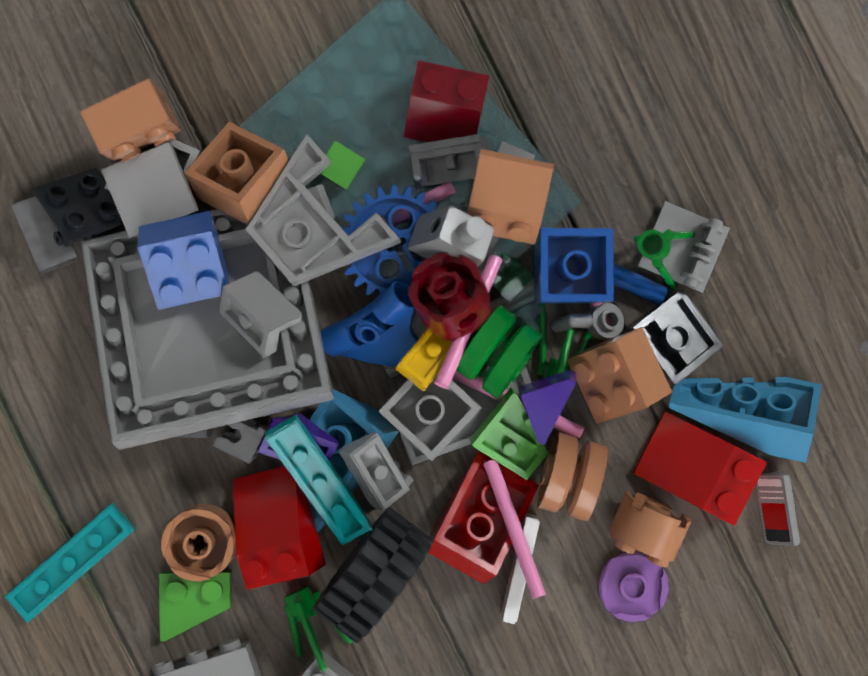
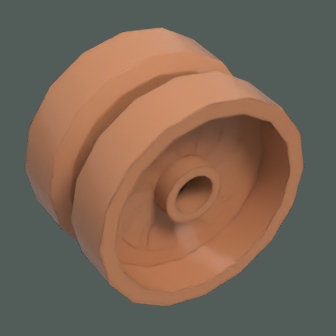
[537,432,608,521]

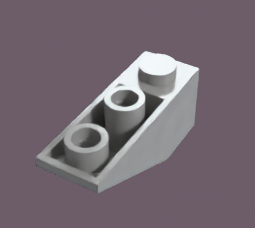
[147,638,262,676]

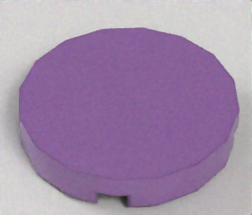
[597,550,669,622]

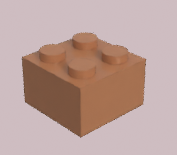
[80,78,182,163]
[184,122,289,225]
[567,327,672,424]

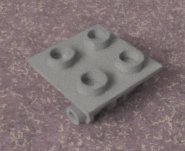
[638,201,730,293]

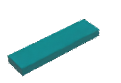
[265,415,373,545]
[4,503,136,623]

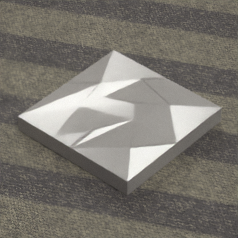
[81,209,335,450]

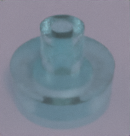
[512,301,543,331]

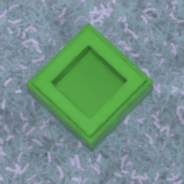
[321,141,366,191]

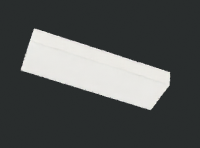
[501,513,540,624]

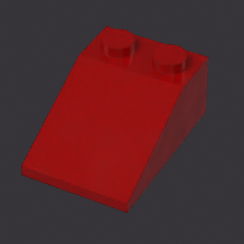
[633,411,767,526]
[428,450,539,584]
[233,466,326,590]

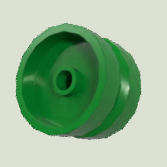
[456,306,542,399]

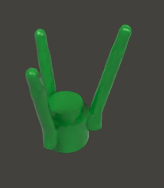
[633,229,695,290]
[537,303,592,379]
[283,586,352,672]

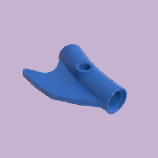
[321,281,419,367]

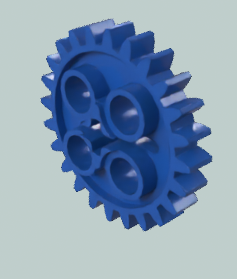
[341,184,437,296]

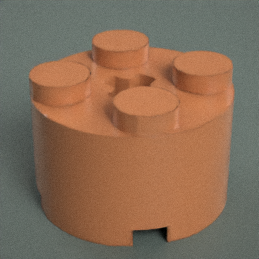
[608,491,692,568]
[161,504,236,582]

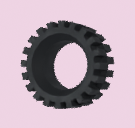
[312,507,433,644]

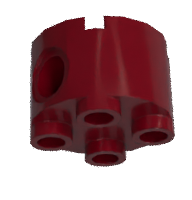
[409,252,491,341]

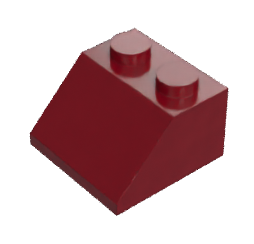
[403,60,490,143]

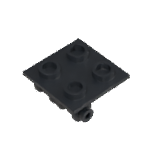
[32,168,123,247]

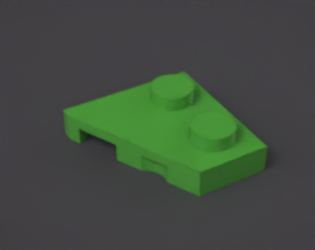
[469,387,548,480]
[159,570,232,642]

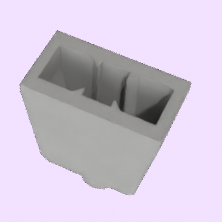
[407,206,494,268]

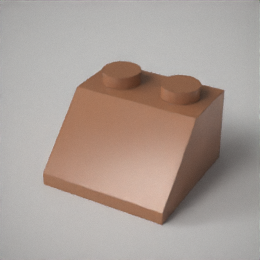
[467,149,554,244]

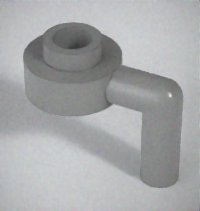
[551,303,624,340]

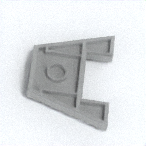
[246,134,401,286]

